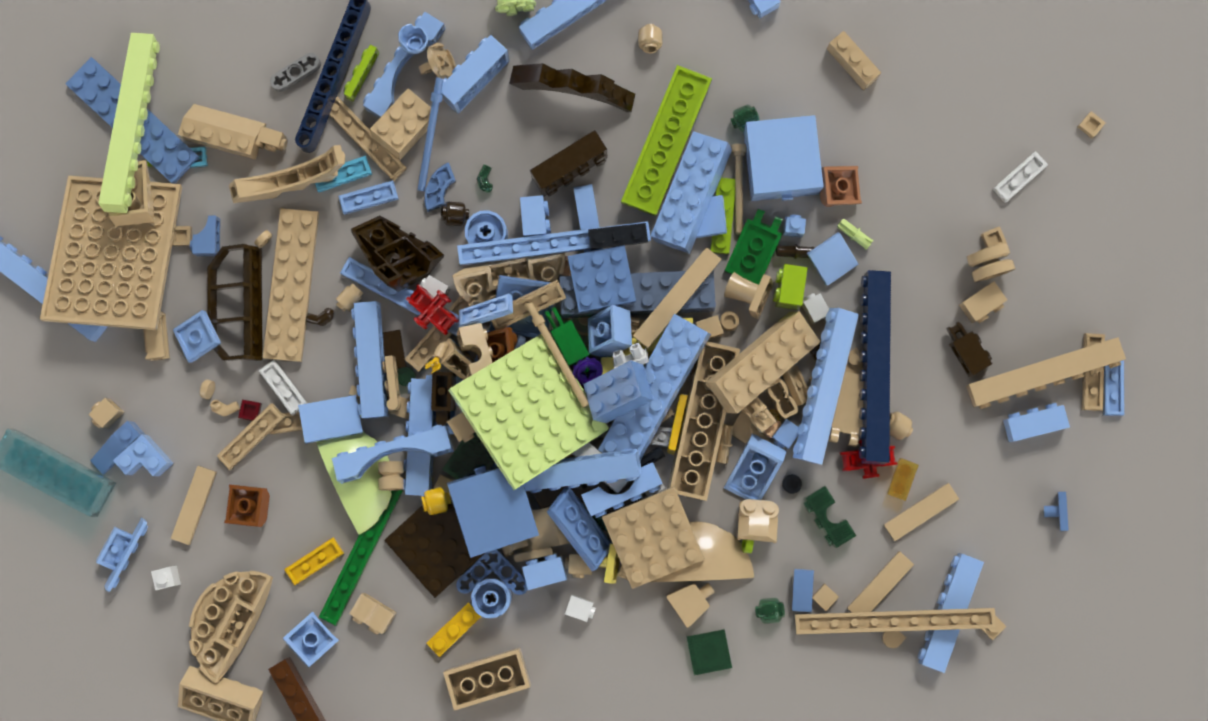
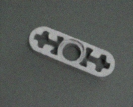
[270,53,321,92]

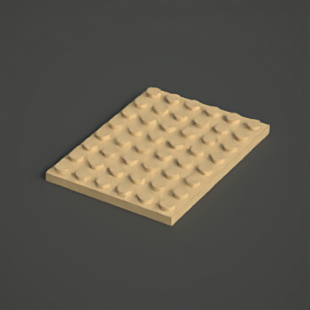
[40,176,182,330]

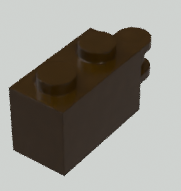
[946,321,993,377]
[431,371,456,426]

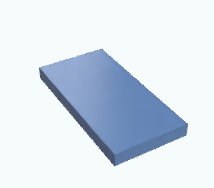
[547,487,612,571]

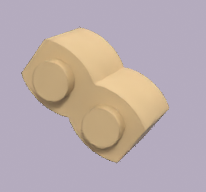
[765,378,798,420]
[349,593,397,635]

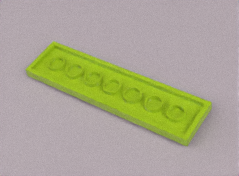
[621,65,712,217]

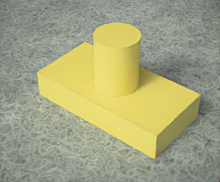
[599,543,620,584]

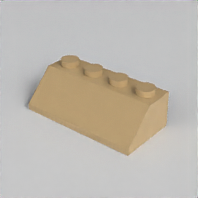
[178,104,266,160]
[178,666,263,721]

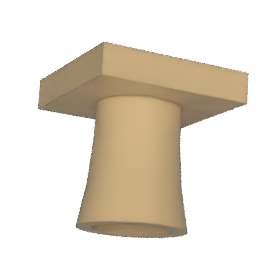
[724,272,773,320]

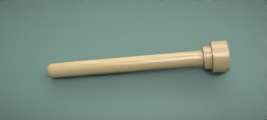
[731,144,747,235]

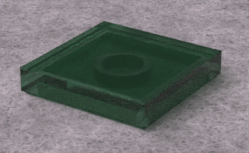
[686,629,732,676]

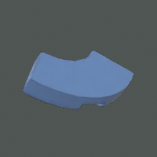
[424,163,456,212]

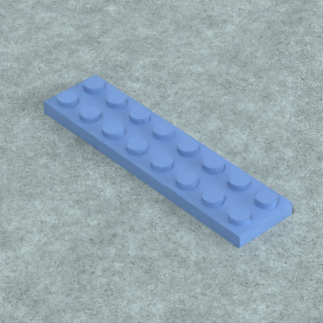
[65,57,200,184]

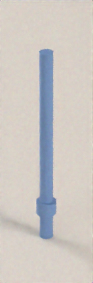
[417,77,444,191]

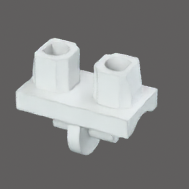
[613,343,649,368]

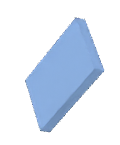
[298,395,363,444]

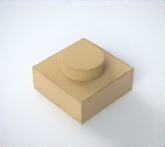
[981,615,1007,640]

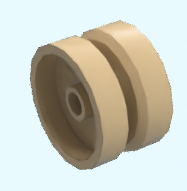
[966,243,1016,283]

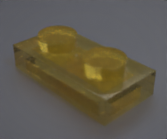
[887,458,919,501]

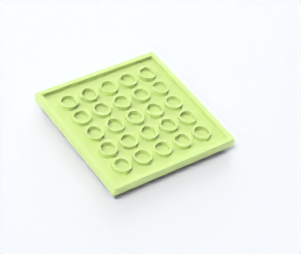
[448,334,609,490]

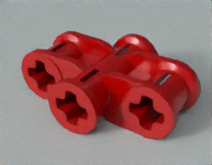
[406,284,459,335]
[839,440,898,479]

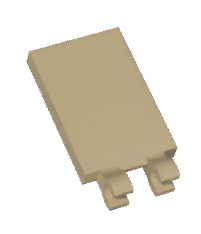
[829,372,864,447]

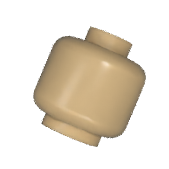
[638,24,663,54]
[890,411,913,440]

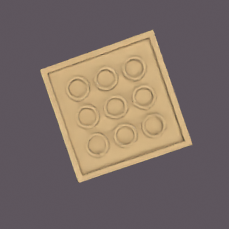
[602,486,705,589]

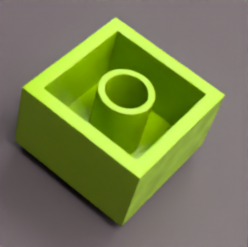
[773,264,808,310]

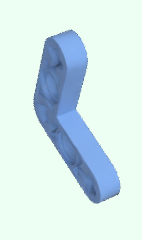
[456,549,528,595]

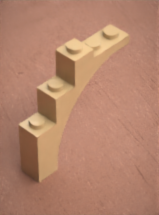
[229,145,345,203]

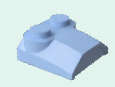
[283,612,339,668]

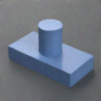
[1044,492,1069,531]

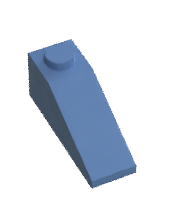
[90,421,146,475]

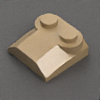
[737,499,779,543]

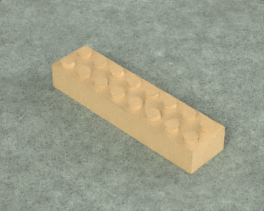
[667,341,740,501]

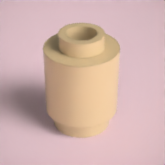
[336,283,364,312]

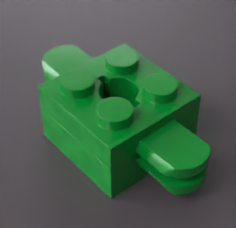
[545,307,590,375]

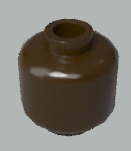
[441,201,469,226]

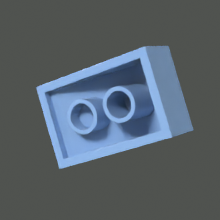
[724,433,787,500]

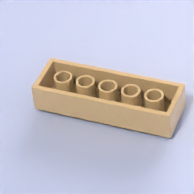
[706,311,820,414]

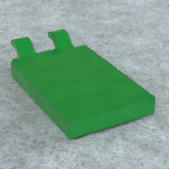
[724,209,783,285]

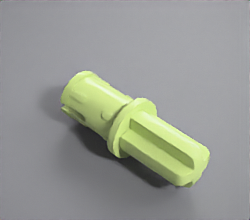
[837,219,873,250]

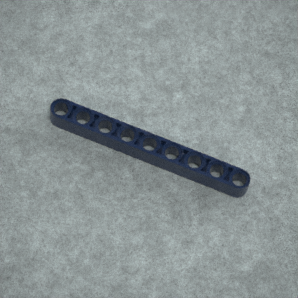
[295,0,371,153]

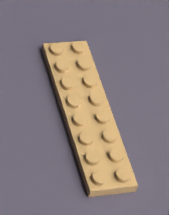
[263,208,319,362]

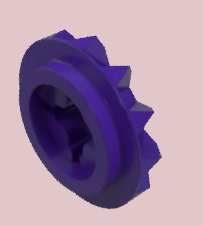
[572,357,603,386]

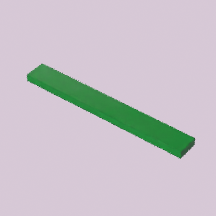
[318,490,403,626]

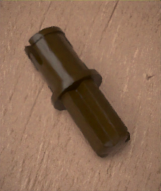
[776,244,814,259]

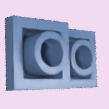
[792,569,814,612]

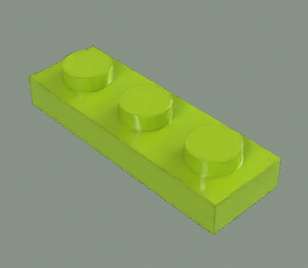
[344,44,379,102]

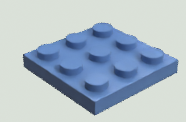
[568,245,636,313]
[489,275,553,338]

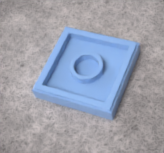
[697,195,727,238]
[807,232,858,286]
[173,310,221,363]

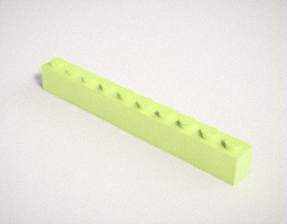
[98,33,160,213]

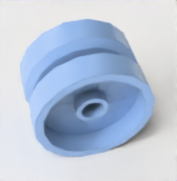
[465,210,508,244]

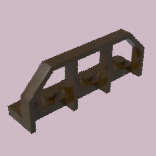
[207,244,263,361]

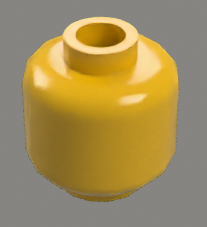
[421,487,451,515]

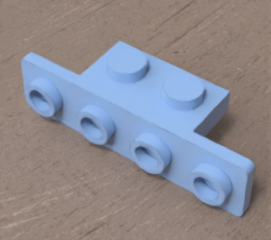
[96,518,148,592]

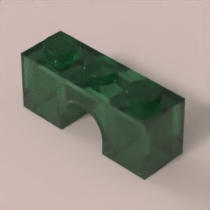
[803,486,856,548]

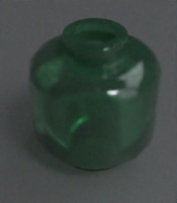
[731,104,760,132]
[755,597,785,624]

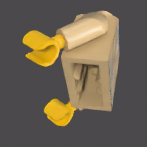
[425,338,475,380]

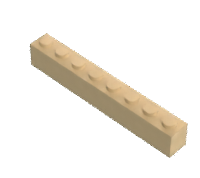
[966,337,1126,409]

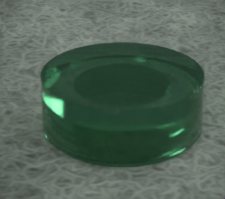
[397,367,416,387]

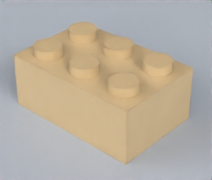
[370,89,431,160]

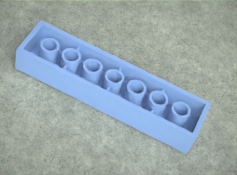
[598,314,711,461]

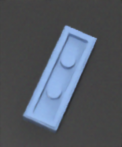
[338,180,399,215]
[459,293,513,327]
[1103,360,1124,416]

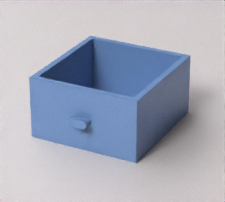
[447,466,539,558]

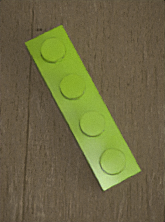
[711,178,735,255]

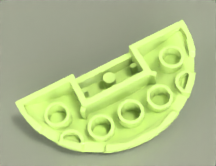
[316,431,392,535]

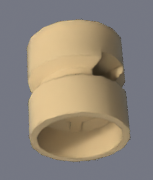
[378,461,404,491]

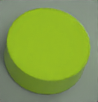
[742,539,754,554]

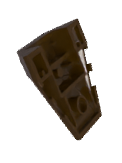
[351,215,444,292]

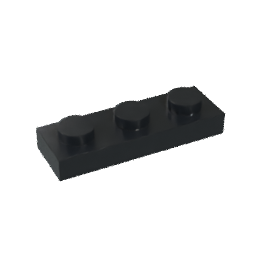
[588,223,648,250]

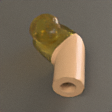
[763,409,781,439]

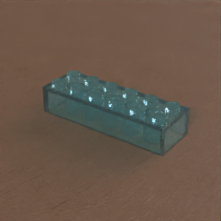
[0,428,116,517]

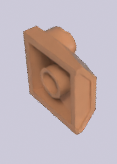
[820,166,862,207]

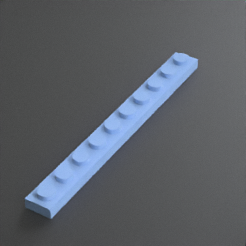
[457,221,651,266]

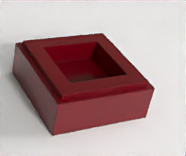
[238,399,262,421]

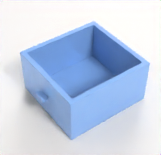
[743,115,823,201]

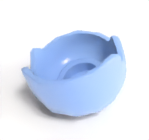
[398,24,428,54]

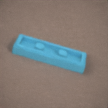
[315,156,372,193]

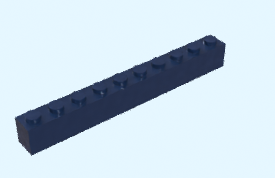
[859,270,891,465]

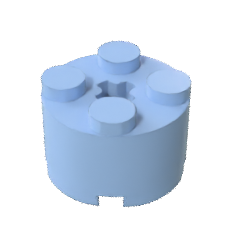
[471,578,512,618]

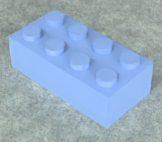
[441,35,510,114]

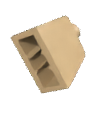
[666,583,715,628]

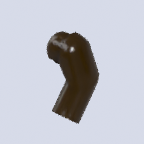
[306,308,334,326]

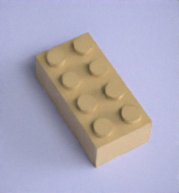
[443,647,531,711]

